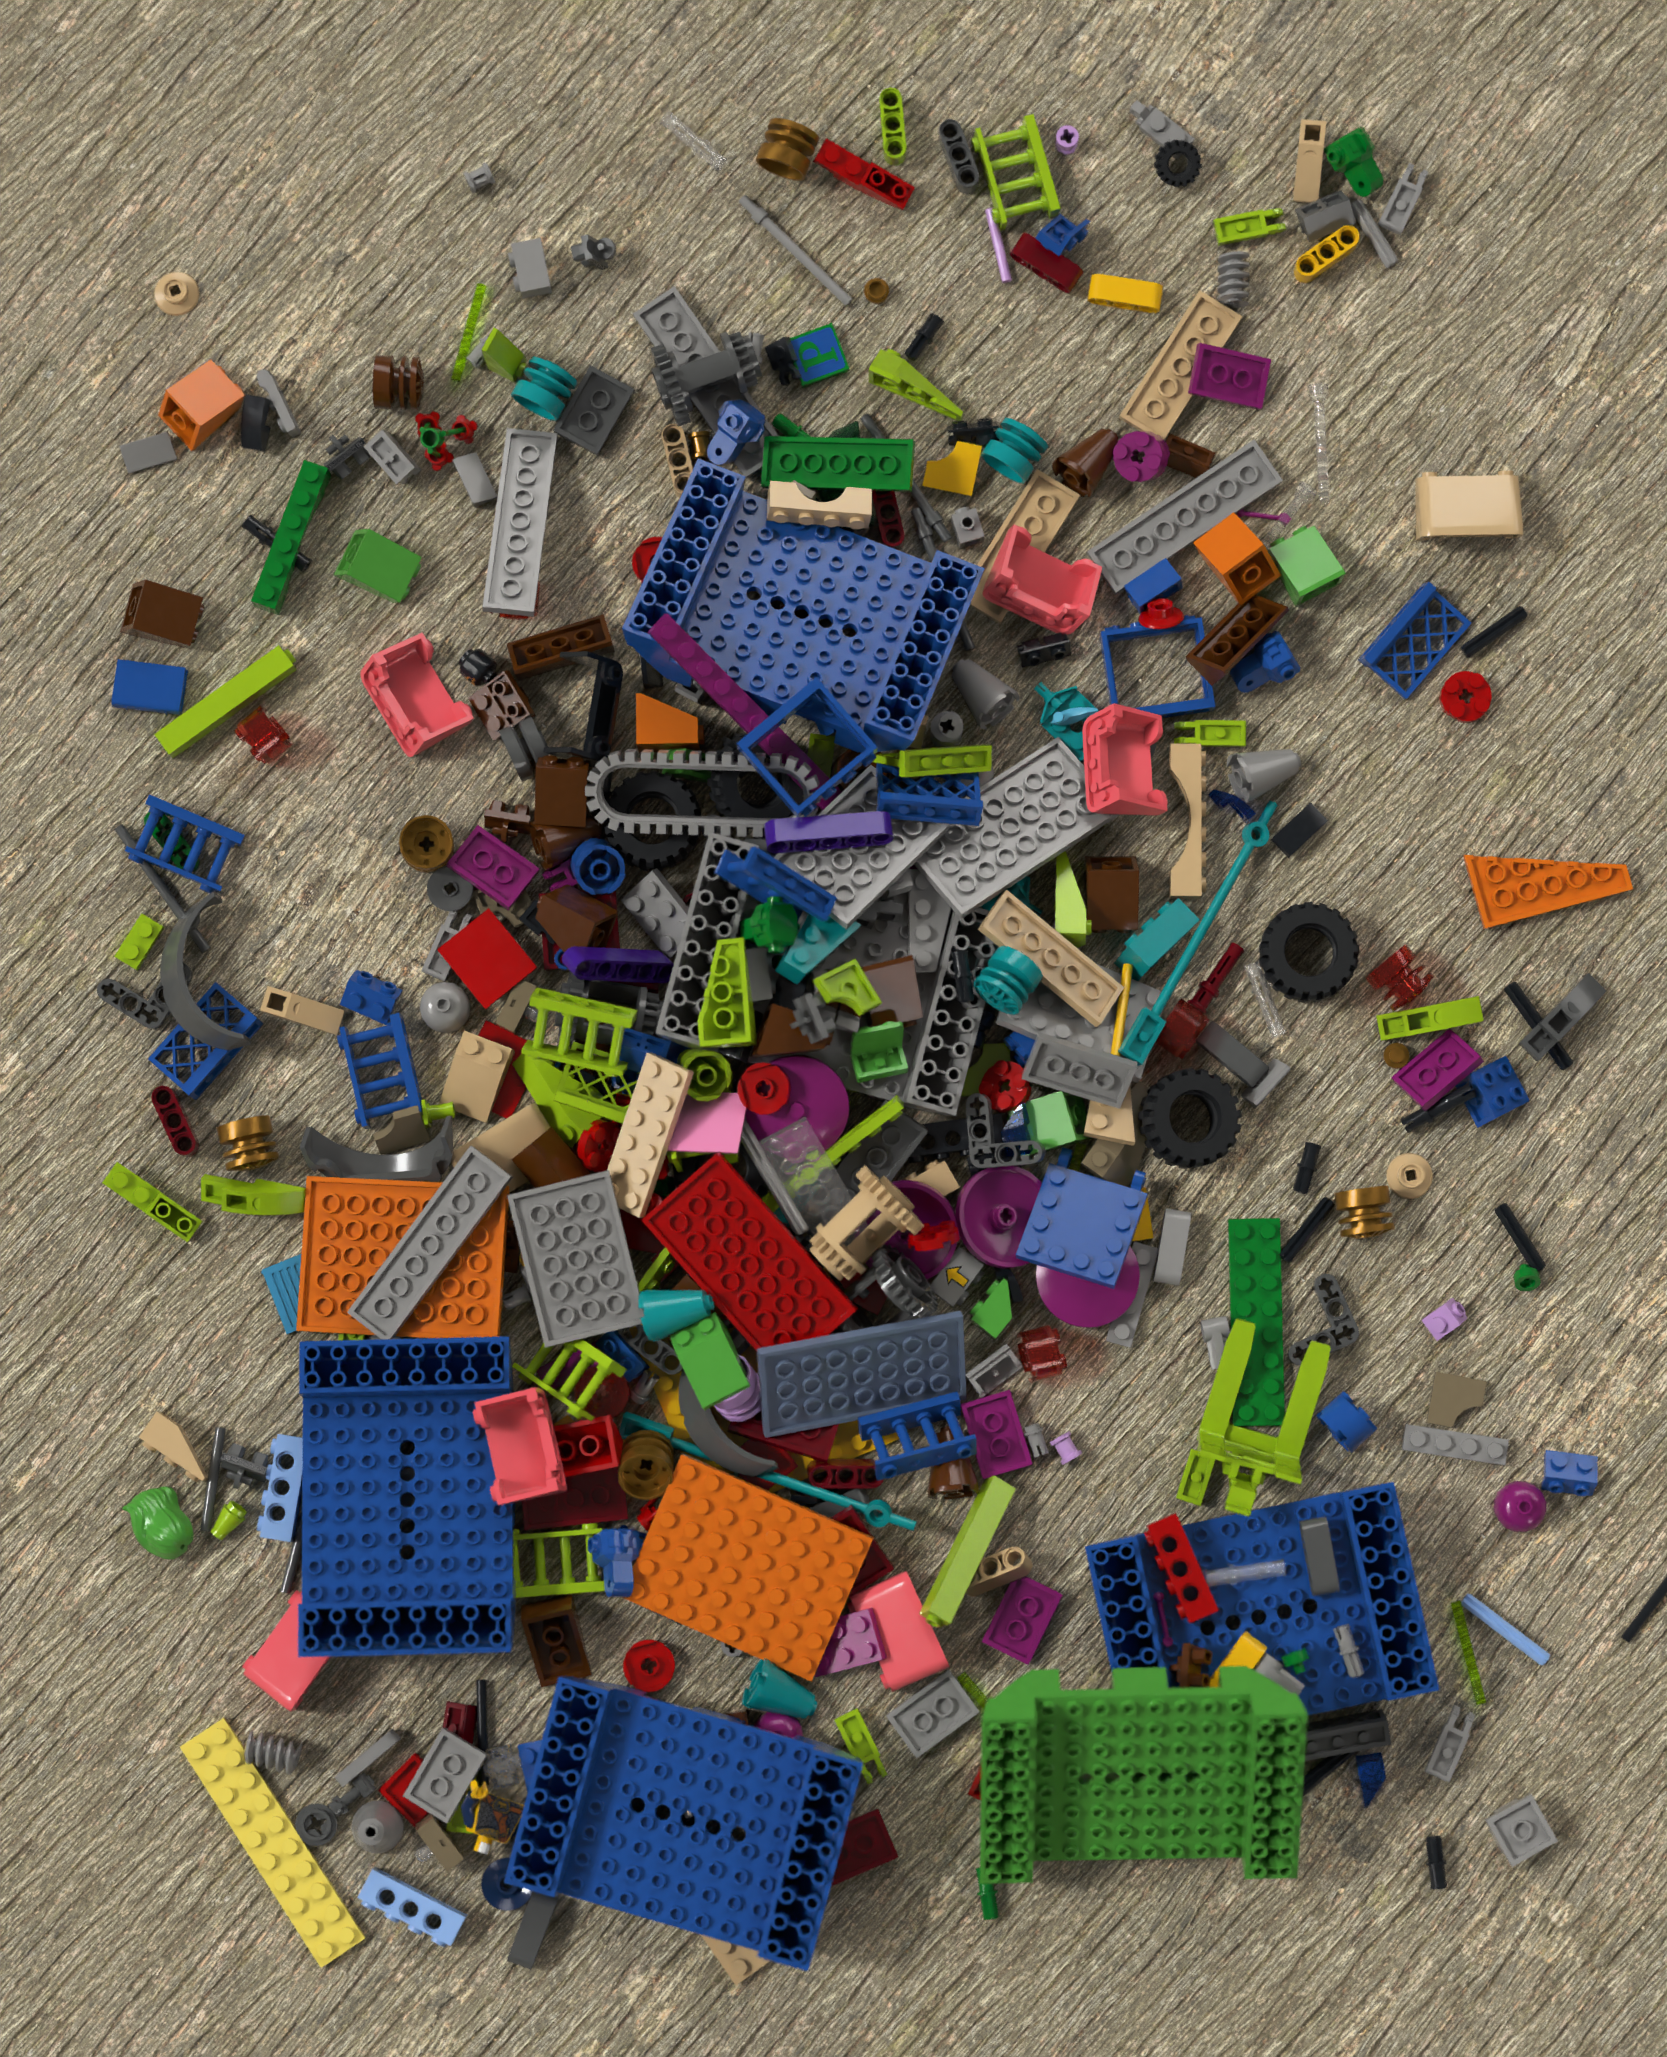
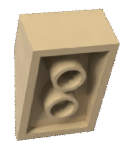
[439,1031,515,1123]

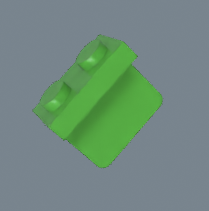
[850,1021,908,1083]

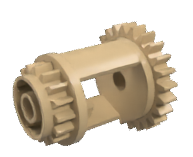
[809,1166,924,1280]

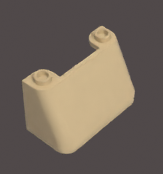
[1415,471,1523,540]
[451,1103,551,1193]

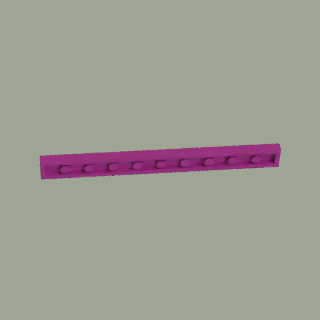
[647,614,843,810]

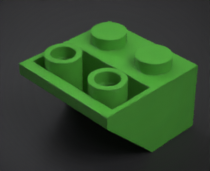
[970,1278,1012,1340]

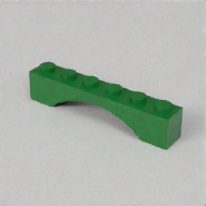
[251,460,331,615]

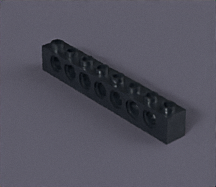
[800,1113,1006,1172]

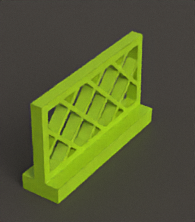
[873,744,992,777]
[553,1041,640,1124]

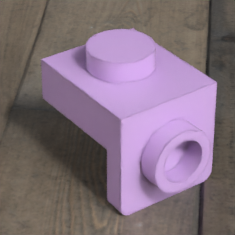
[1422,1298,1467,1341]

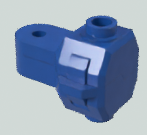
[707,400,765,465]
[1230,631,1300,692]
[588,1528,644,1597]

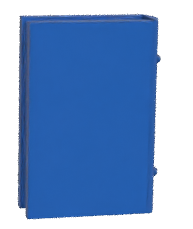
[111,659,188,715]

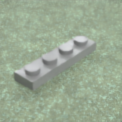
[1105,1241,1159,1348]
[1401,1424,1509,1465]

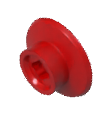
[1138,598,1184,629]

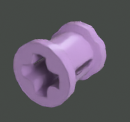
[1055,125,1079,155]
[1049,1431,1082,1465]

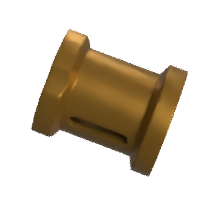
[688,431,711,462]

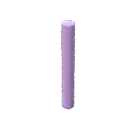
[985,208,1012,283]

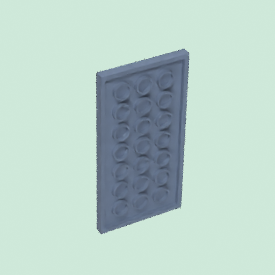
[757,1311,966,1438]

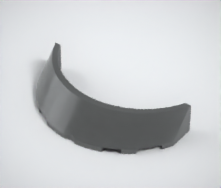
[160,892,251,1050]
[300,1116,453,1182]
[679,1318,779,1477]

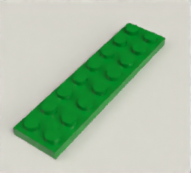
[1228,1218,1285,1426]

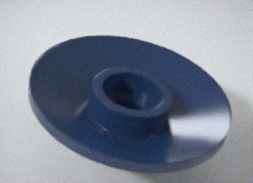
[481,1857,533,1911]

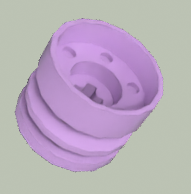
[714,1355,761,1422]

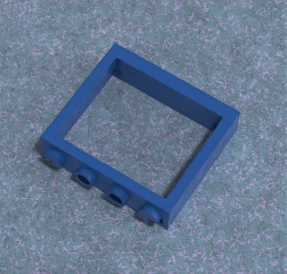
[1100,615,1215,718]
[737,677,877,817]

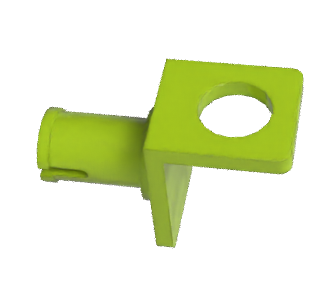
[421,1099,455,1128]

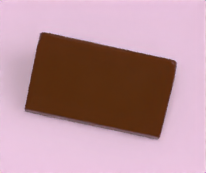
[1165,433,1215,478]

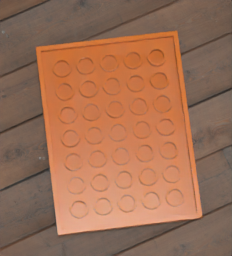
[296,1176,510,1338]
[622,1453,874,1681]

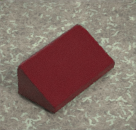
[443,1701,477,1745]

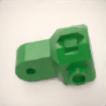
[1324,126,1383,197]
[739,897,800,954]

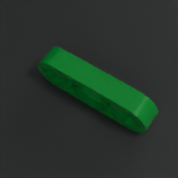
[144,812,200,873]

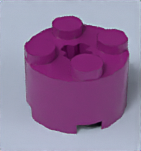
[1113,431,1170,482]

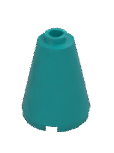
[638,1290,714,1341]
[742,1659,818,1719]

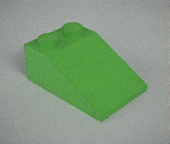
[670,1312,751,1411]

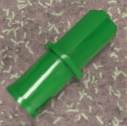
[772,413,811,437]
[976,1867,999,1920]

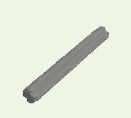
[741,1121,809,1236]

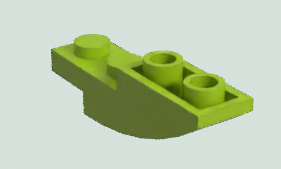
[1376,996,1484,1041]
[102,1162,202,1243]
[201,1174,306,1215]

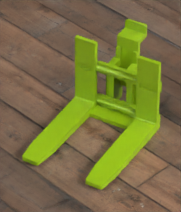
[1197,1318,1331,1517]

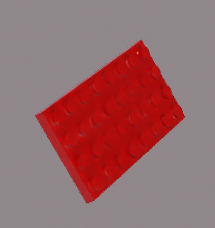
[642,1152,857,1351]

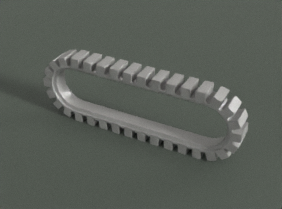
[585,749,821,837]

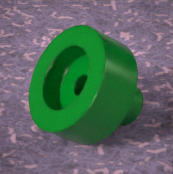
[1513,1264,1541,1291]
[1281,1648,1309,1674]

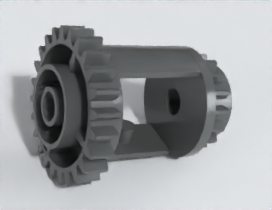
[651,332,762,426]
[555,972,664,1049]
[829,1244,939,1335]

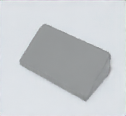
[119,432,177,474]
[452,452,497,508]
[1241,1059,1290,1108]

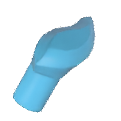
[1051,707,1098,725]

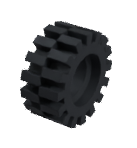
[1154,139,1202,187]

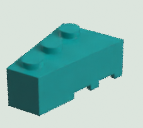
[1114,898,1200,981]
[775,912,861,984]

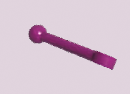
[1236,509,1288,524]
[1154,1592,1173,1647]

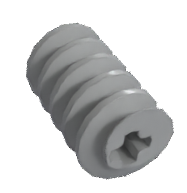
[1217,251,1250,308]
[930,711,963,748]
[244,1730,302,1775]

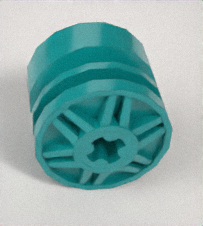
[511,356,578,421]
[980,417,1048,484]
[973,946,1043,1015]

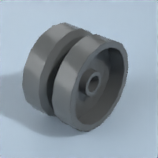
[499,716,549,782]

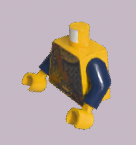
[461,1780,524,1855]

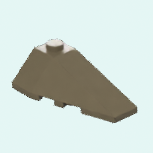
[1080,1081,1149,1187]

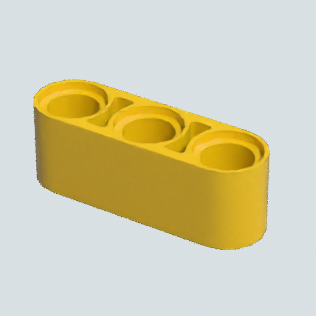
[1294,225,1359,283]
[1087,274,1163,313]
[1210,1631,1267,1687]

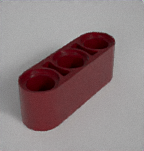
[1009,233,1084,294]
[872,491,904,550]
[151,1086,199,1157]
[807,1459,884,1488]

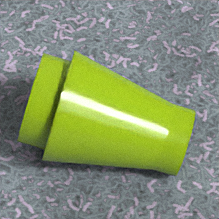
[211,1500,247,1540]

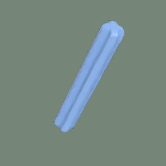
[1461,1594,1550,1665]

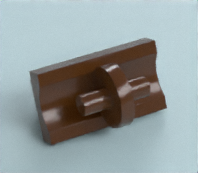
[484,800,531,843]
[1169,1643,1212,1688]

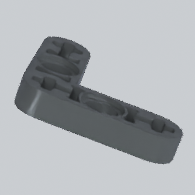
[97,963,192,1029]
[966,1093,1046,1168]
[1288,1274,1359,1366]

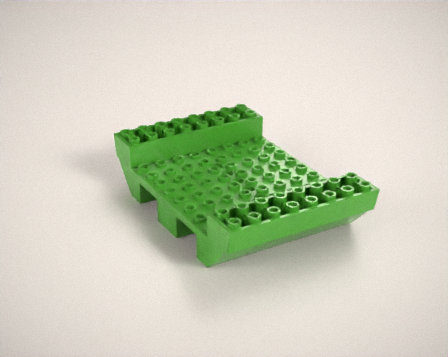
[980,1666,1308,1884]

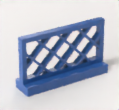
[1358,582,1471,699]
[876,763,983,826]
[148,982,264,1100]

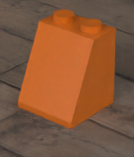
[158,359,245,451]
[1193,512,1281,606]
[636,693,705,753]

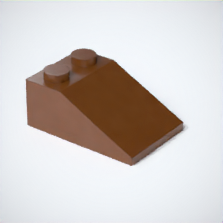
[521,1594,592,1687]

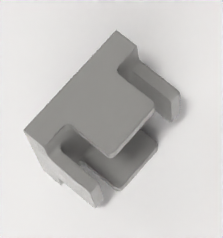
[1485,1794,1558,1867]

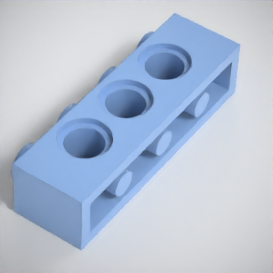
[257,1434,303,1542]
[357,1867,467,1947]

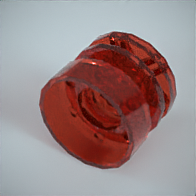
[1365,944,1434,1012]
[574,1366,631,1418]

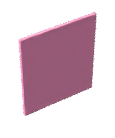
[667,1092,747,1154]

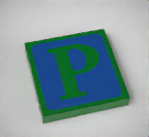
[790,323,850,388]

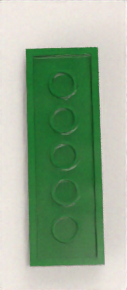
[761,436,915,492]

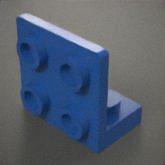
[1455,1056,1529,1128]

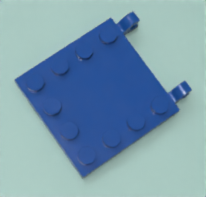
[1016,1147,1148,1289]

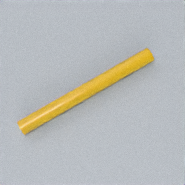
[1111,963,1133,1057]

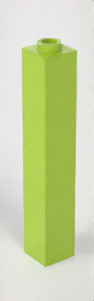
[154,645,297,759]
[919,1475,1016,1628]

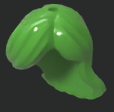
[123,1486,194,1560]

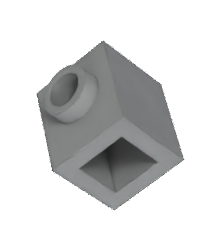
[951,507,985,549]

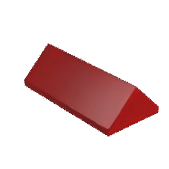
[554,1415,623,1478]

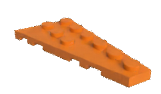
[1463,855,1633,929]

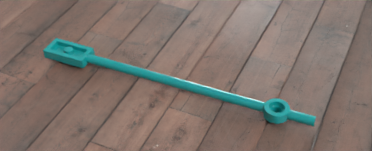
[1118,801,1278,1066]
[619,1412,917,1531]

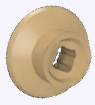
[154,272,199,316]
[1386,1153,1433,1199]

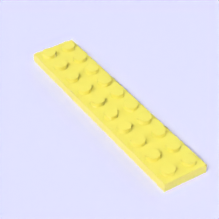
[180,1717,366,1968]

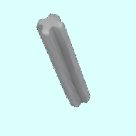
[1351,199,1398,268]

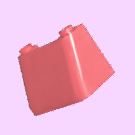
[983,524,1103,635]
[360,632,474,757]
[1082,703,1168,816]
[473,1387,567,1506]
[847,1570,950,1692]
[242,1590,331,1712]

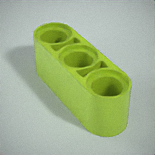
[879,87,906,166]

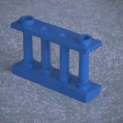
[125,794,245,894]
[714,847,837,921]
[337,1013,423,1129]
[858,1392,977,1481]

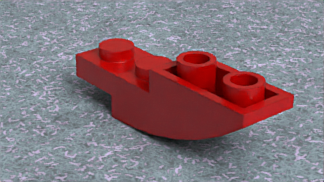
[813,138,915,210]

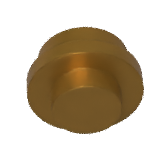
[864,278,889,304]
[1383,1043,1409,1069]

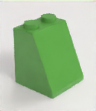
[1268,526,1346,607]
[334,529,422,603]
[1007,1091,1092,1156]

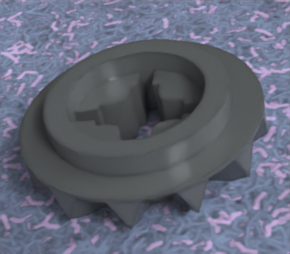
[295,1803,338,1846]

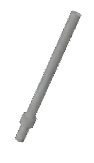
[739,195,853,306]

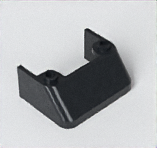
[543,651,623,767]

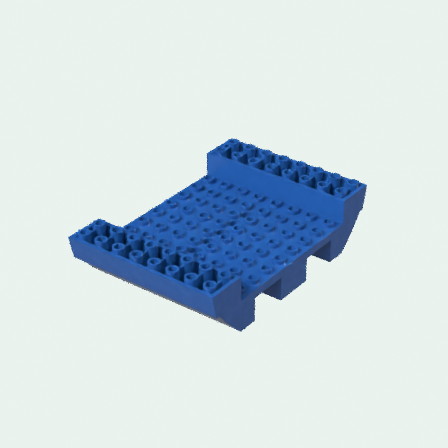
[622,458,985,752]
[298,1336,516,1657]
[1085,1482,1440,1715]
[504,1676,863,1971]

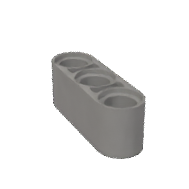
[1153,1208,1191,1286]

